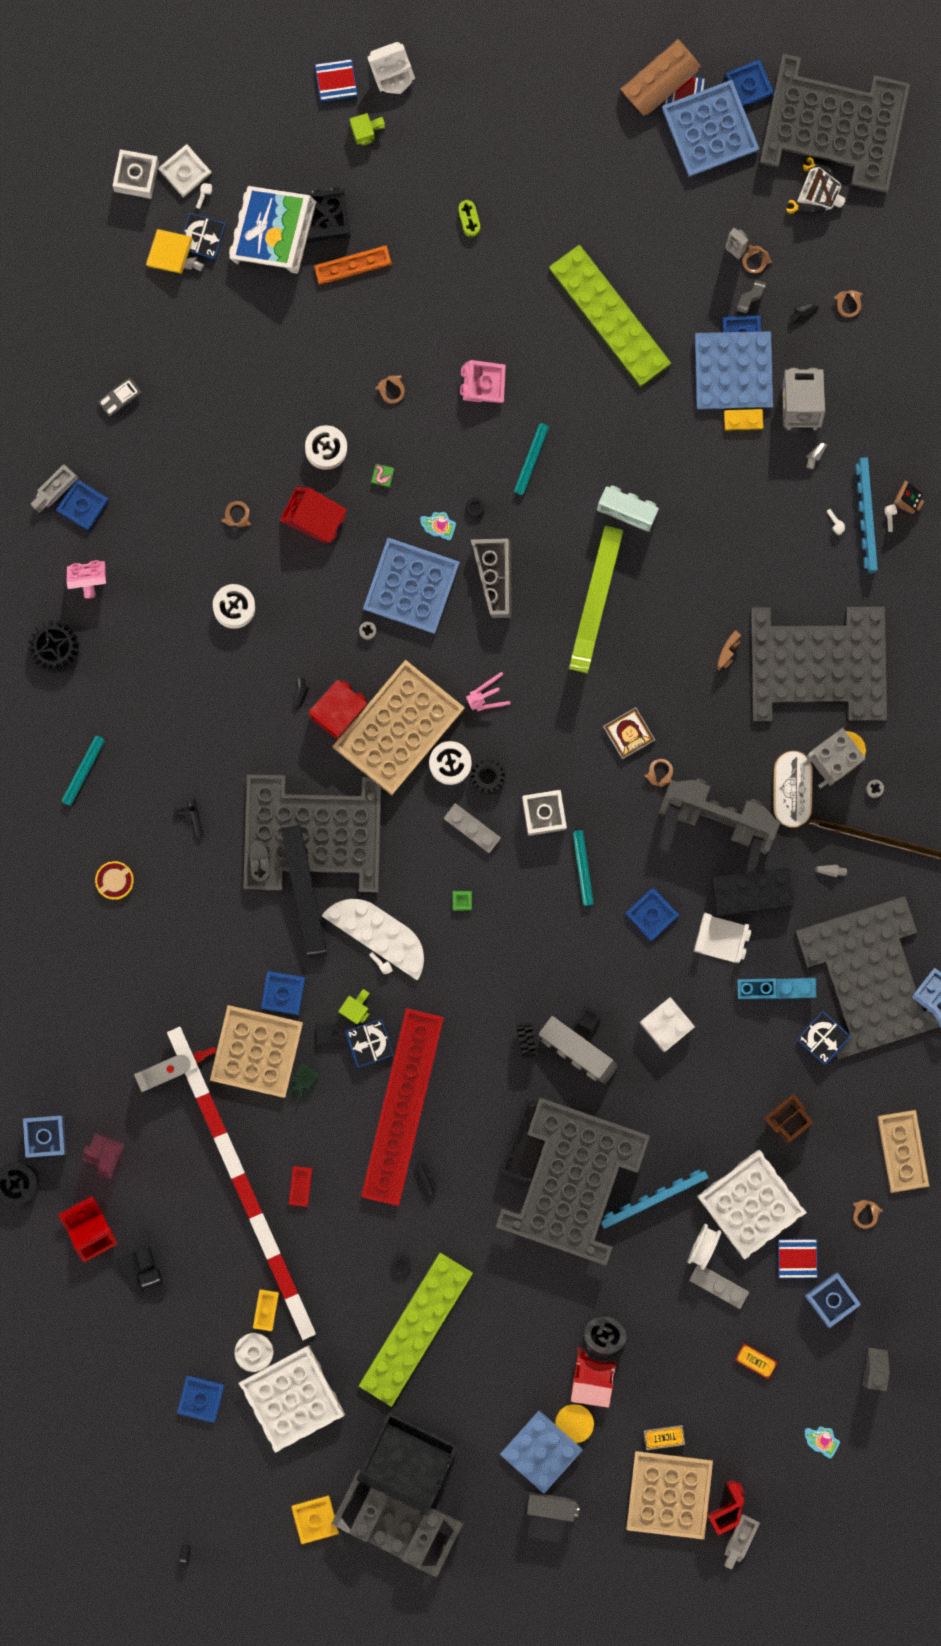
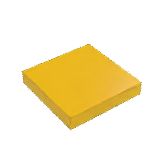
[146,229,193,274]
[291,1495,339,1544]

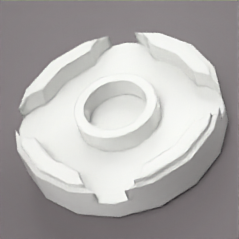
[235,1333,273,1372]

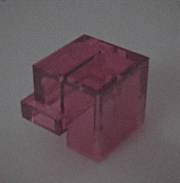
[82,1133,124,1179]

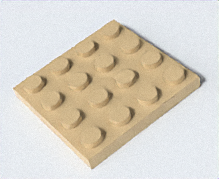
[210,1005,303,1098]
[626,1451,713,1539]

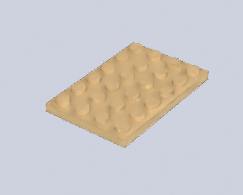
[333,660,465,795]

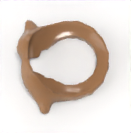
[742,245,772,274]
[834,290,863,317]
[375,375,405,404]
[222,501,251,527]
[644,759,673,787]
[853,1200,883,1229]

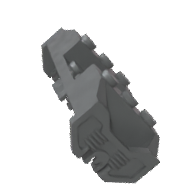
[658,778,781,854]
[331,1469,463,1577]

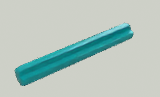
[514,423,549,495]
[62,736,105,806]
[573,830,594,906]

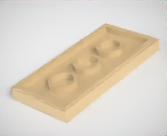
[877,1110,929,1193]

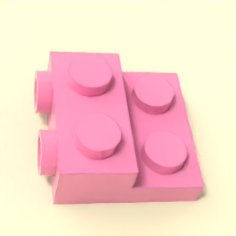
[460,360,506,403]

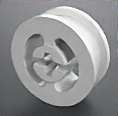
[305,425,347,470]
[213,584,255,629]
[429,741,471,785]
[687,1224,721,1270]

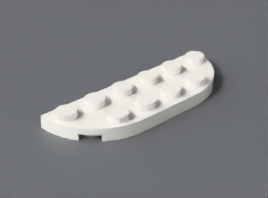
[322,899,424,980]

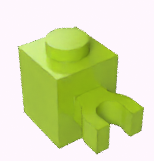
[350,113,385,145]
[338,989,370,1025]

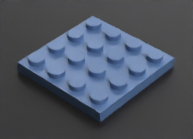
[662,80,759,177]
[695,331,773,410]
[363,538,460,634]

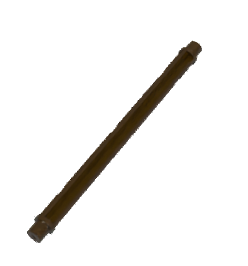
[809,817,941,861]

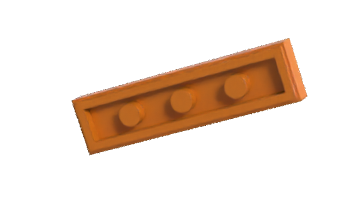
[314,245,392,285]

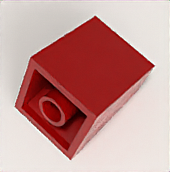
[279,487,347,543]
[308,680,368,740]

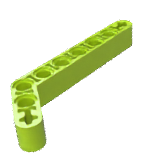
[569,525,623,674]

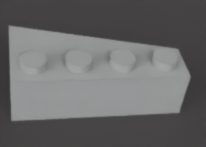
[471,539,512,618]
[539,1016,619,1085]

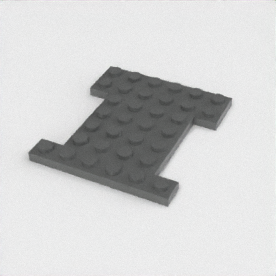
[759,54,910,193]
[751,607,887,722]
[244,774,381,893]
[795,896,941,1060]
[496,1098,650,1265]

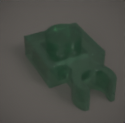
[290,1063,319,1099]

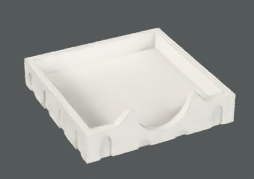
[697,1150,806,1259]
[239,1345,345,1453]

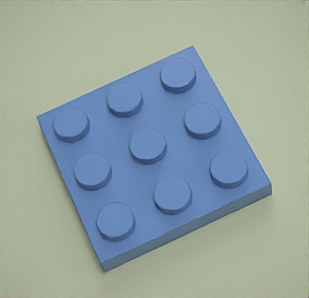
[500,1410,583,1493]

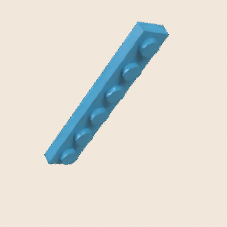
[855,457,878,574]
[600,1169,708,1229]

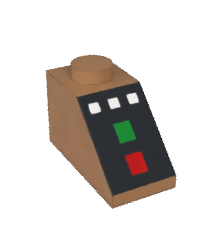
[893,481,924,514]

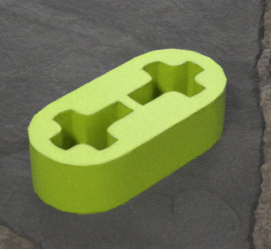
[459,200,480,237]

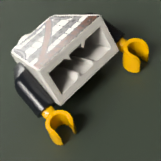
[786,158,845,214]

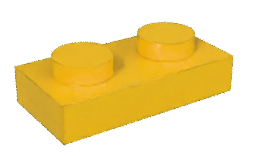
[724,409,763,431]
[253,1289,279,1331]

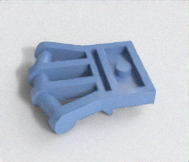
[912,968,941,1027]

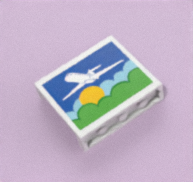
[229,186,316,274]

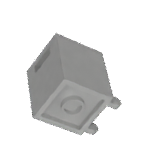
[782,368,825,430]
[802,728,866,789]

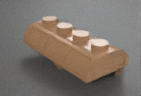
[620,39,701,116]

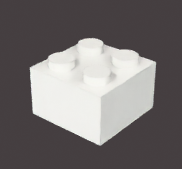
[113,149,159,199]
[522,790,567,836]
[639,997,695,1052]

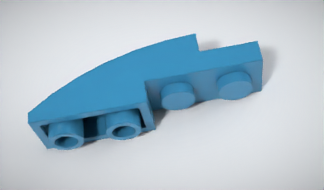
[738,978,817,999]

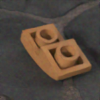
[717,630,741,670]

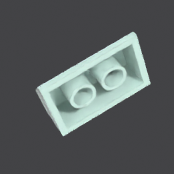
[597,486,659,532]

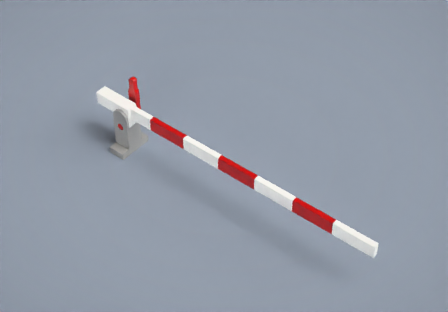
[134,1027,316,1340]

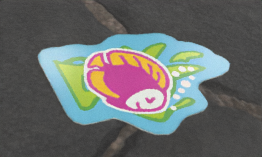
[420,512,456,540]
[805,1427,840,1458]

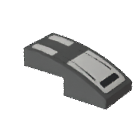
[98,378,142,417]

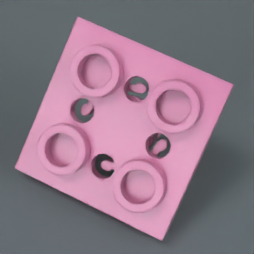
[67,560,106,598]

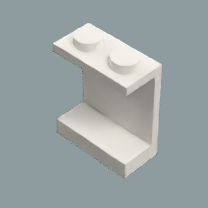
[694,913,751,963]

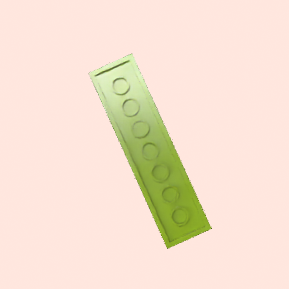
[549,244,671,387]
[359,1253,473,1407]

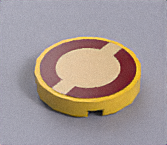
[95,861,134,900]

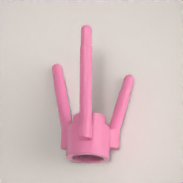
[466,672,511,712]

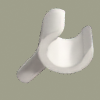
[196,183,212,209]
[884,504,897,532]
[827,509,845,535]
[369,952,393,974]

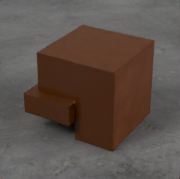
[764,1093,814,1143]

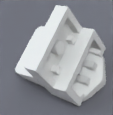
[368,42,415,94]

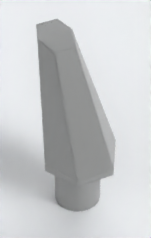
[184,257,204,271]
[806,443,827,469]
[815,865,847,877]

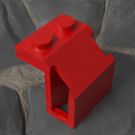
[58,1196,118,1263]
[570,1348,616,1408]
[707,1479,745,1535]

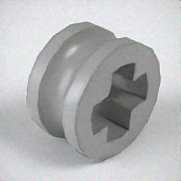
[359,622,376,640]
[866,780,884,798]

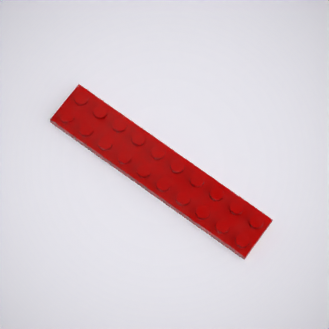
[361,1008,444,1206]

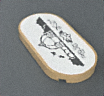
[773,751,812,828]

